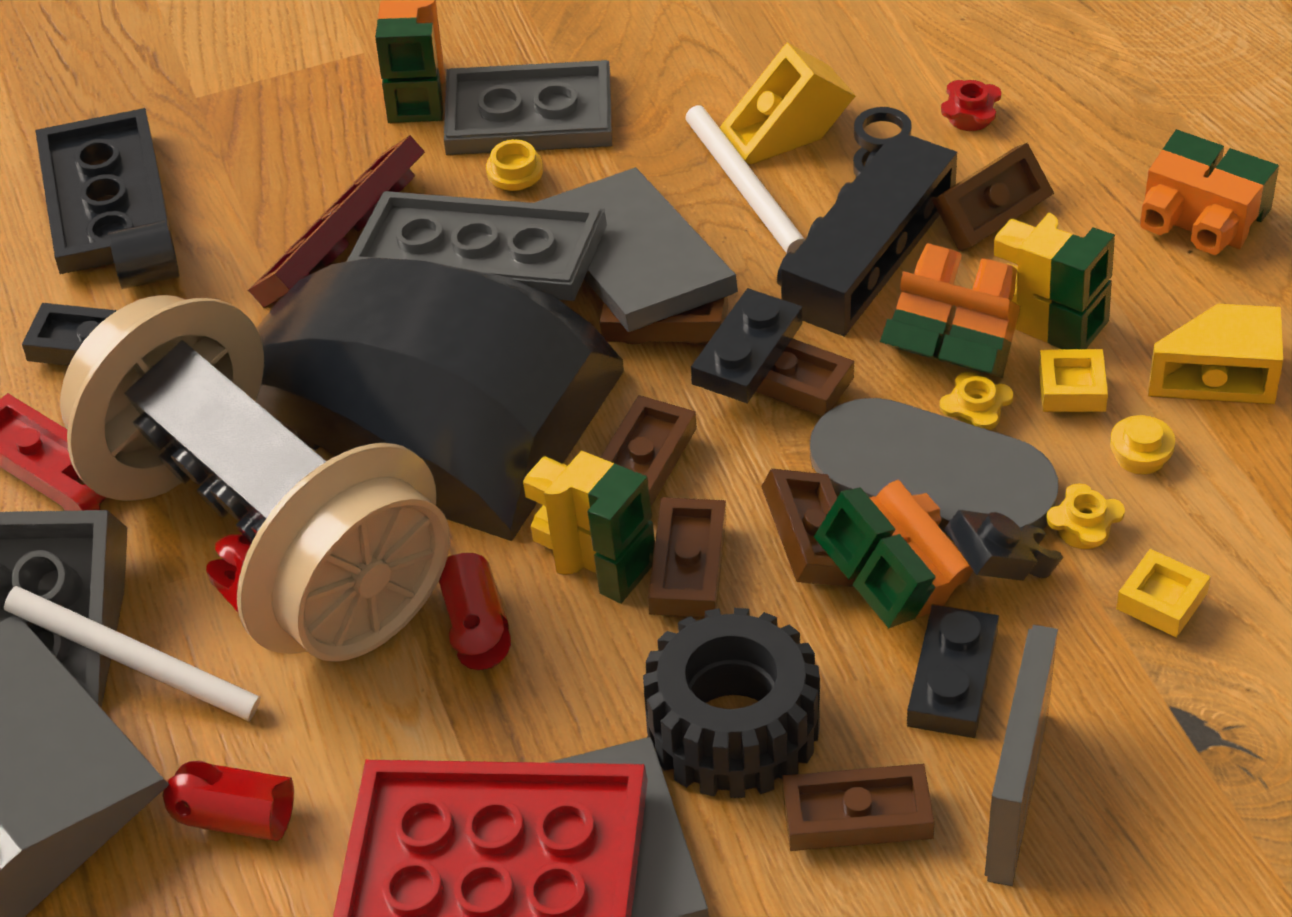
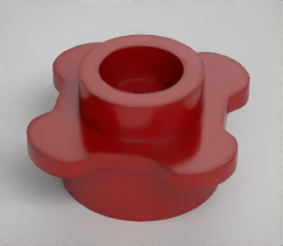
[941,80,1002,131]

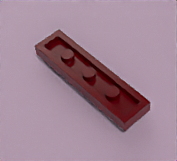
[248,135,425,308]

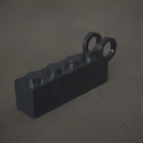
[777,107,957,337]

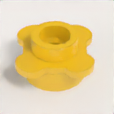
[940,372,1013,430]
[1047,483,1125,549]

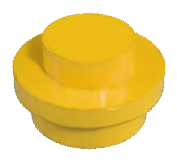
[486,140,543,191]
[1110,415,1175,474]

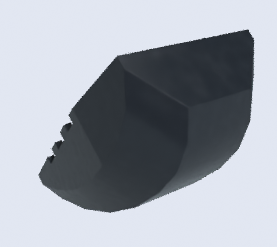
[255,257,624,541]

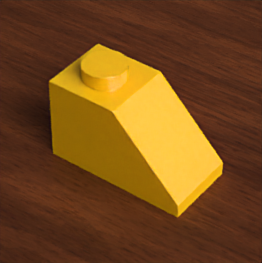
[719,42,856,164]
[1148,303,1283,404]

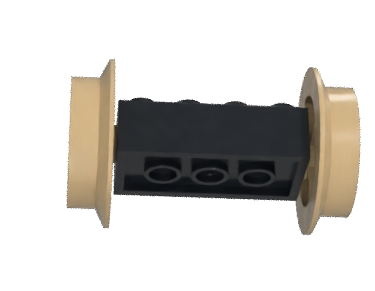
[60,295,450,661]

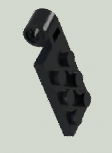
[35,108,180,289]

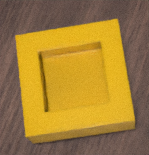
[1039,349,1108,412]
[1116,549,1211,638]

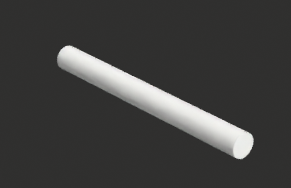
[685,105,805,254]
[4,586,261,721]

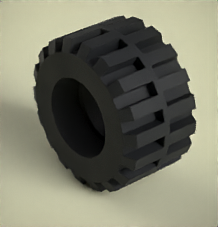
[643,608,820,798]

